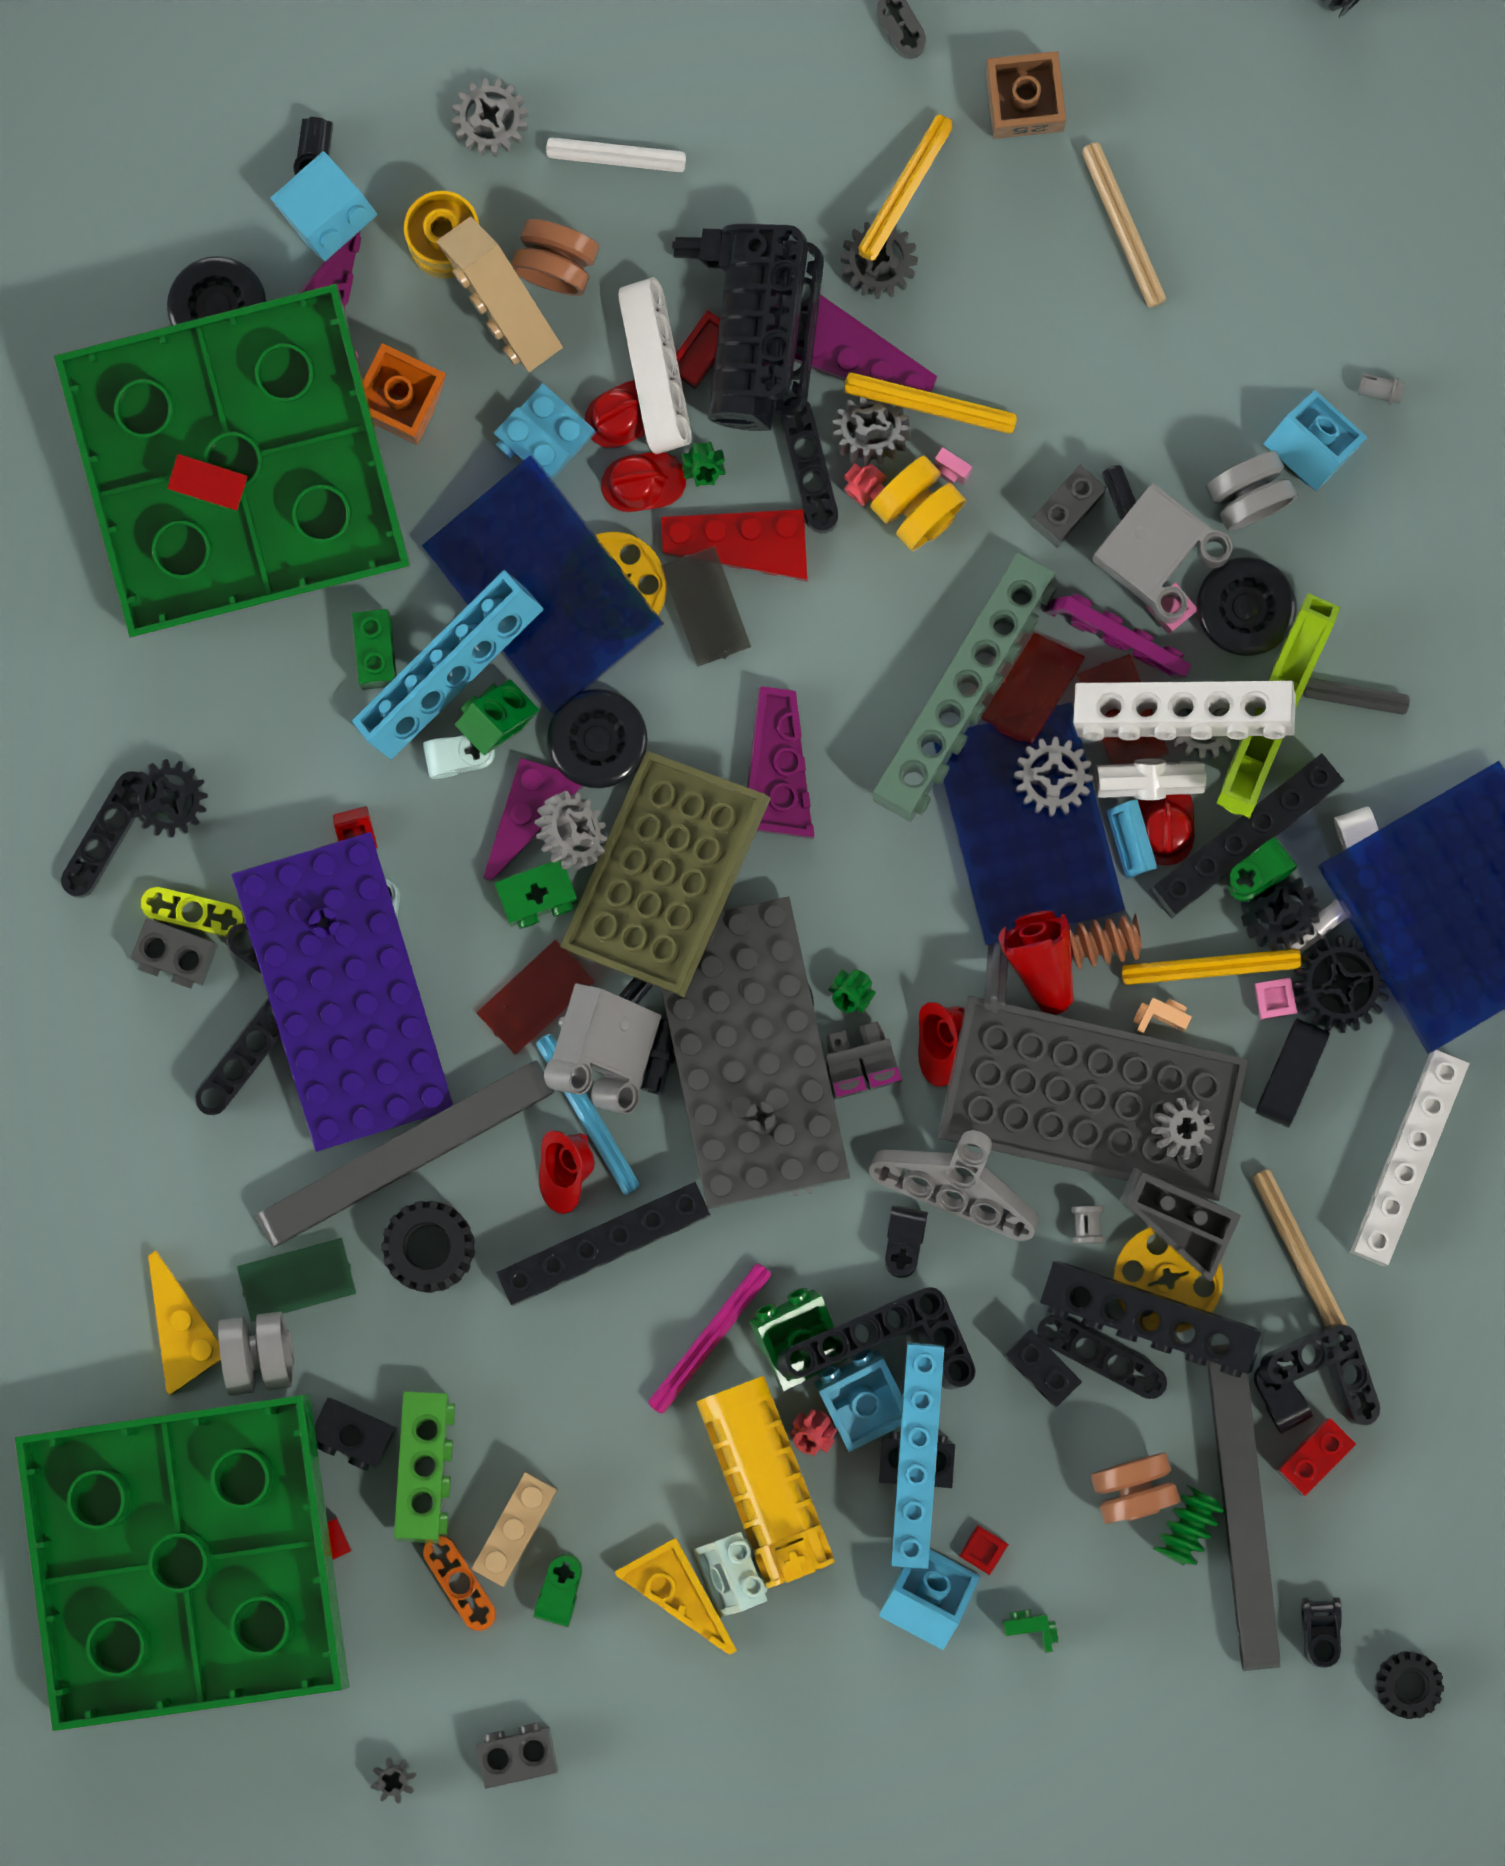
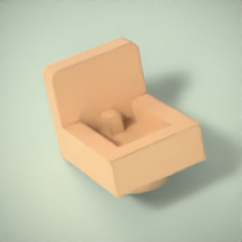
[1132,998,1192,1035]

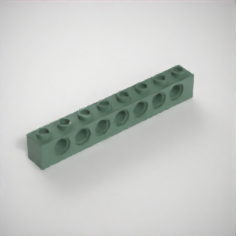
[873,552,1057,822]

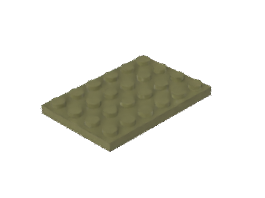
[560,751,771,997]

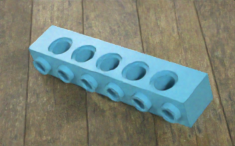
[352,570,544,760]
[891,1342,944,1569]

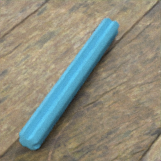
[536,1034,640,1195]

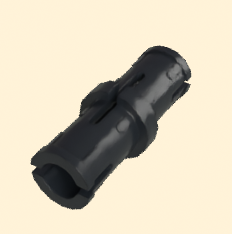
[641,1019,675,1095]

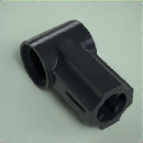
[293,117,333,175]

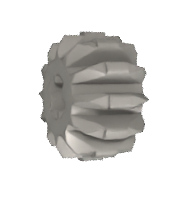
[1151,1098,1215,1160]

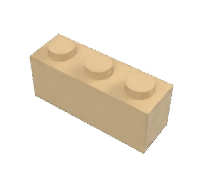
[472,1472,559,1587]

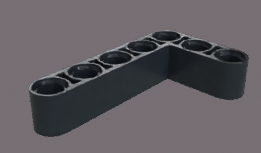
[195,923,280,1115]
[777,1287,976,1390]

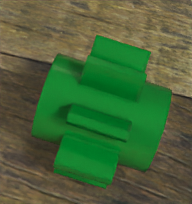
[682,441,726,487]
[828,969,876,1013]

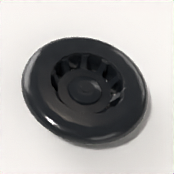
[167,256,266,326]
[1197,557,1296,656]
[547,689,648,788]

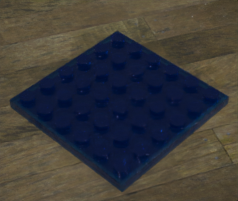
[1318,761,1505,1054]

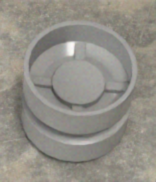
[218,1311,295,1396]

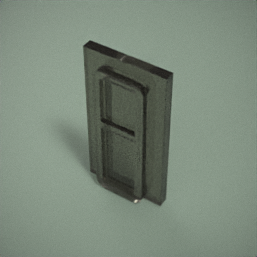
[661,546,751,667]

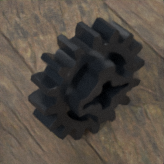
[128,759,208,838]
[1241,876,1320,951]

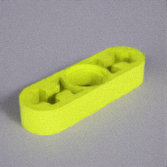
[141,887,245,937]

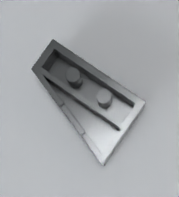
[1119,1167,1241,1282]

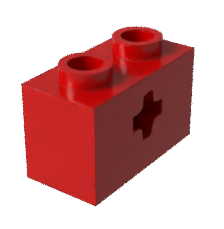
[1275,1418,1356,1496]

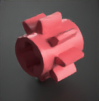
[844,463,887,506]
[790,1409,837,1456]

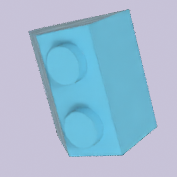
[270,151,378,261]
[1263,390,1368,491]
[879,1549,980,1650]

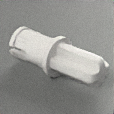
[1282,899,1350,954]

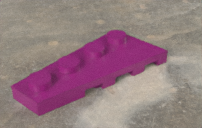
[794,294,937,393]
[1043,594,1192,678]
[747,686,815,839]

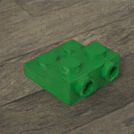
[749,1288,848,1391]

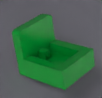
[1002,1609,1058,1653]

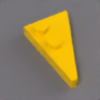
[148,1251,221,1395]
[614,1538,737,1655]

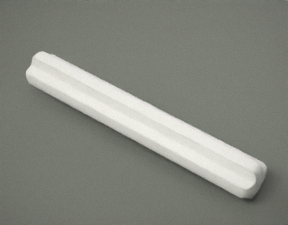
[546,137,686,172]

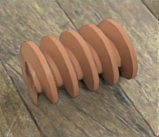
[1070,913,1142,969]

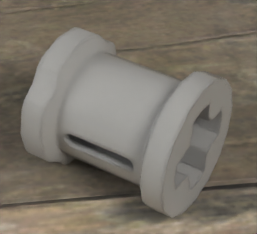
[1071,1206,1105,1244]

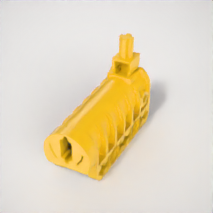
[696,1376,835,1589]

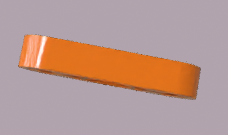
[423,1536,496,1631]

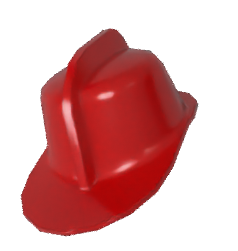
[585,380,645,448]
[601,452,686,512]
[1138,794,1195,866]
[918,1002,964,1087]
[539,1130,595,1214]

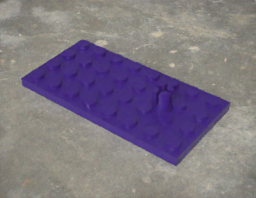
[231,832,453,1152]

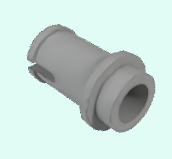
[1358,372,1405,406]

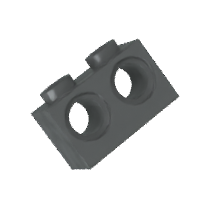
[1031,464,1107,548]
[131,918,218,989]
[476,1722,558,1789]

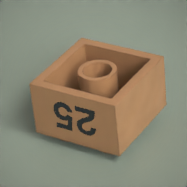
[985,51,1066,139]

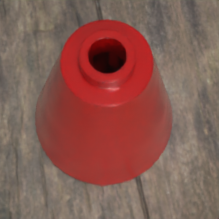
[998,911,1074,1015]

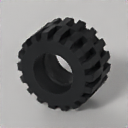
[381,1201,475,1293]

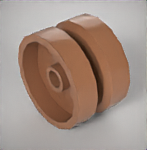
[511,219,599,296]
[1090,1452,1181,1524]

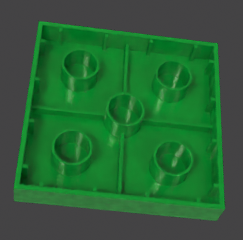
[54,284,411,638]
[15,1395,350,1731]

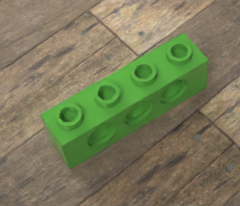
[394,1391,455,1543]

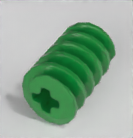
[1153,1484,1225,1566]

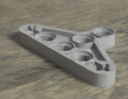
[869,1130,1039,1241]

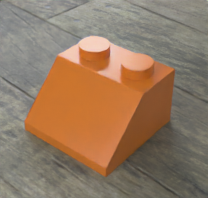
[363,343,446,445]

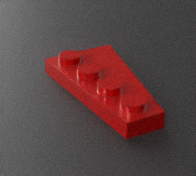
[661,509,808,582]

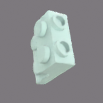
[693,1532,768,1617]

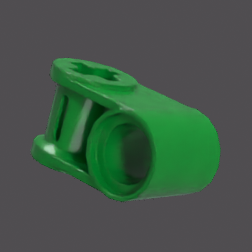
[1228,837,1298,901]
[533,1554,582,1627]

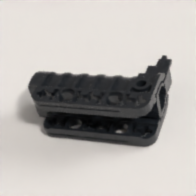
[672,224,824,431]

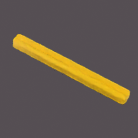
[858,114,953,261]
[844,373,1017,434]
[1122,949,1301,985]

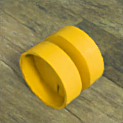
[404,190,479,278]
[870,455,967,552]

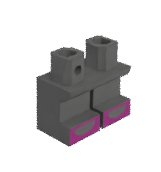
[826,1021,902,1100]

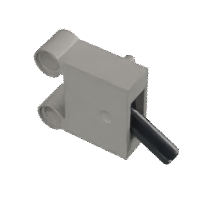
[1092,465,1233,624]
[544,978,661,1114]

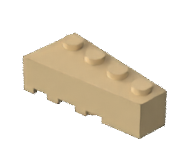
[436,216,563,372]

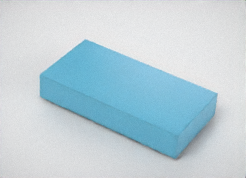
[1106,800,1157,879]

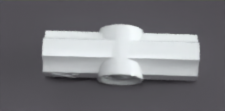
[1094,758,1206,800]

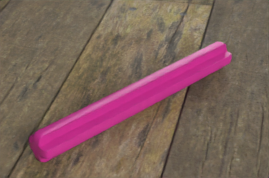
[648,1263,771,1414]

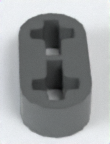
[877,0,926,59]

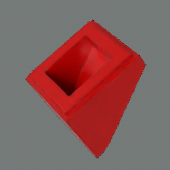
[333,806,378,848]

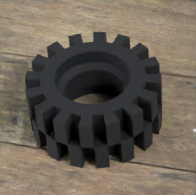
[1375,1651,1444,1719]

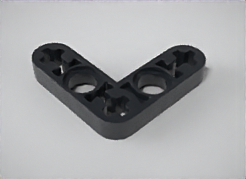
[1259,1324,1380,1425]

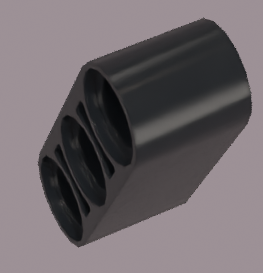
[1255,1018,1330,1128]

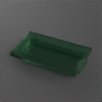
[237,1238,357,1322]

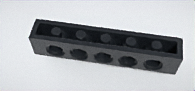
[1150,753,1344,918]
[496,1181,711,1306]
[1040,1261,1265,1378]

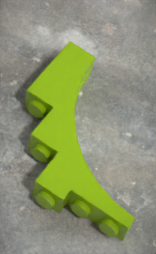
[1216,593,1341,818]

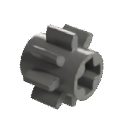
[371,1757,417,1804]

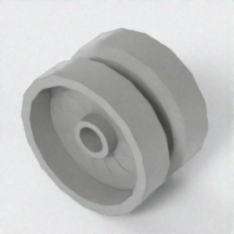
[1206,451,1299,532]

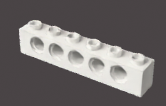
[1073,681,1296,741]
[1349,1050,1470,1266]

